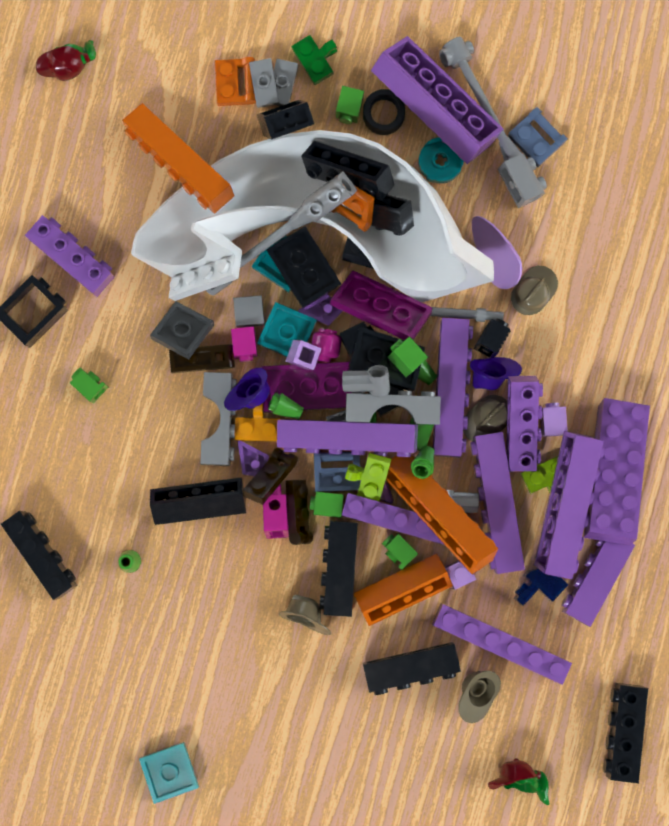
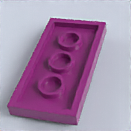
[330,270,433,340]
[262,362,351,412]

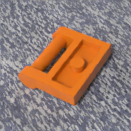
[215,57,256,106]
[331,175,374,232]

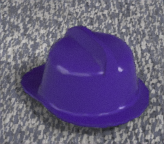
[470,357,522,390]
[224,368,270,411]

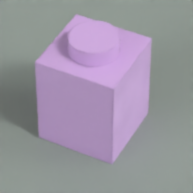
[285,340,322,370]
[540,403,568,437]
[445,561,476,590]

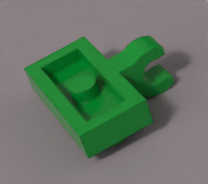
[291,35,338,85]

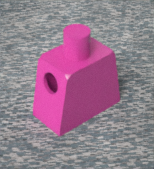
[263,484,289,539]

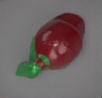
[36,40,96,81]
[488,758,550,805]

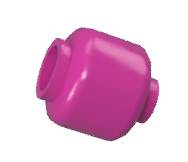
[312,329,342,362]

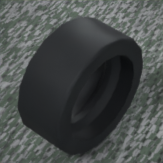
[363,89,405,135]

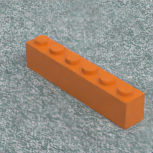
[122,103,235,214]
[386,455,498,574]

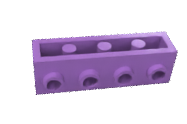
[25,215,114,297]
[506,376,543,472]
[562,540,635,627]

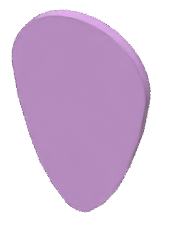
[472,216,522,289]

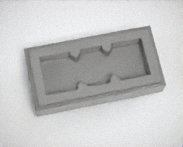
[249,58,280,108]
[274,59,299,106]

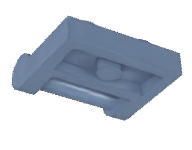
[507,107,568,167]
[314,450,360,492]

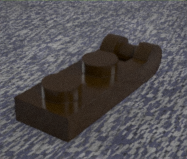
[169,344,235,374]
[243,448,298,505]
[285,480,313,545]

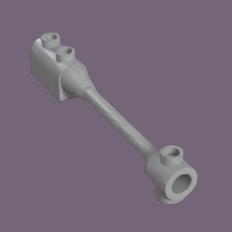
[439,37,547,208]
[206,171,357,295]

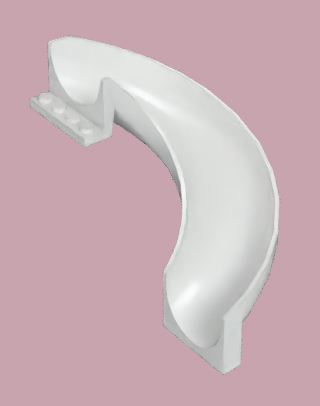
[131,130,494,302]

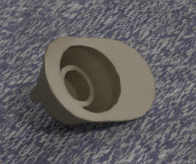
[511,266,558,315]
[463,395,507,442]
[279,595,331,635]
[459,670,501,723]

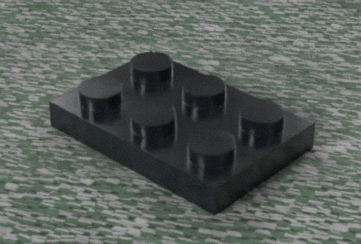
[267,226,341,309]
[347,327,425,392]

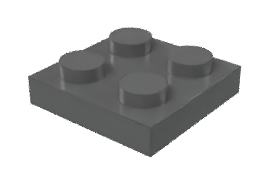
[150,301,214,360]

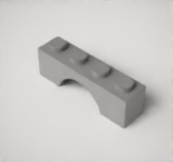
[200,372,237,466]
[346,391,441,425]

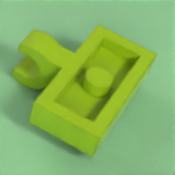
[345,453,391,502]
[520,456,558,494]

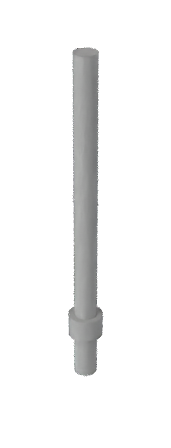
[430,307,504,322]

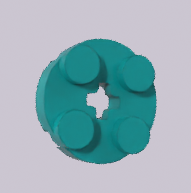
[418,137,464,183]

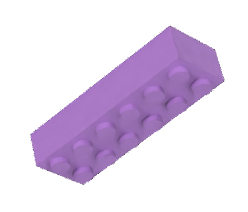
[371,36,503,164]
[584,398,650,545]
[534,431,605,579]

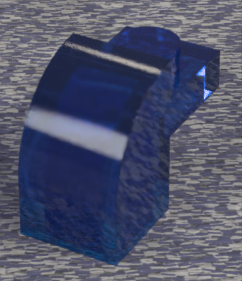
[514,568,568,606]

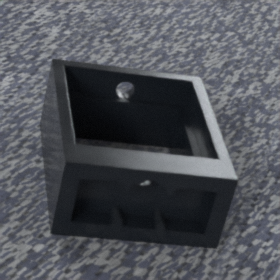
[257,100,314,140]
[0,275,68,348]

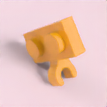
[235,403,280,442]

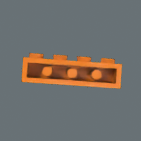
[353,553,453,626]

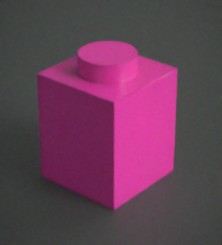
[231,326,258,362]

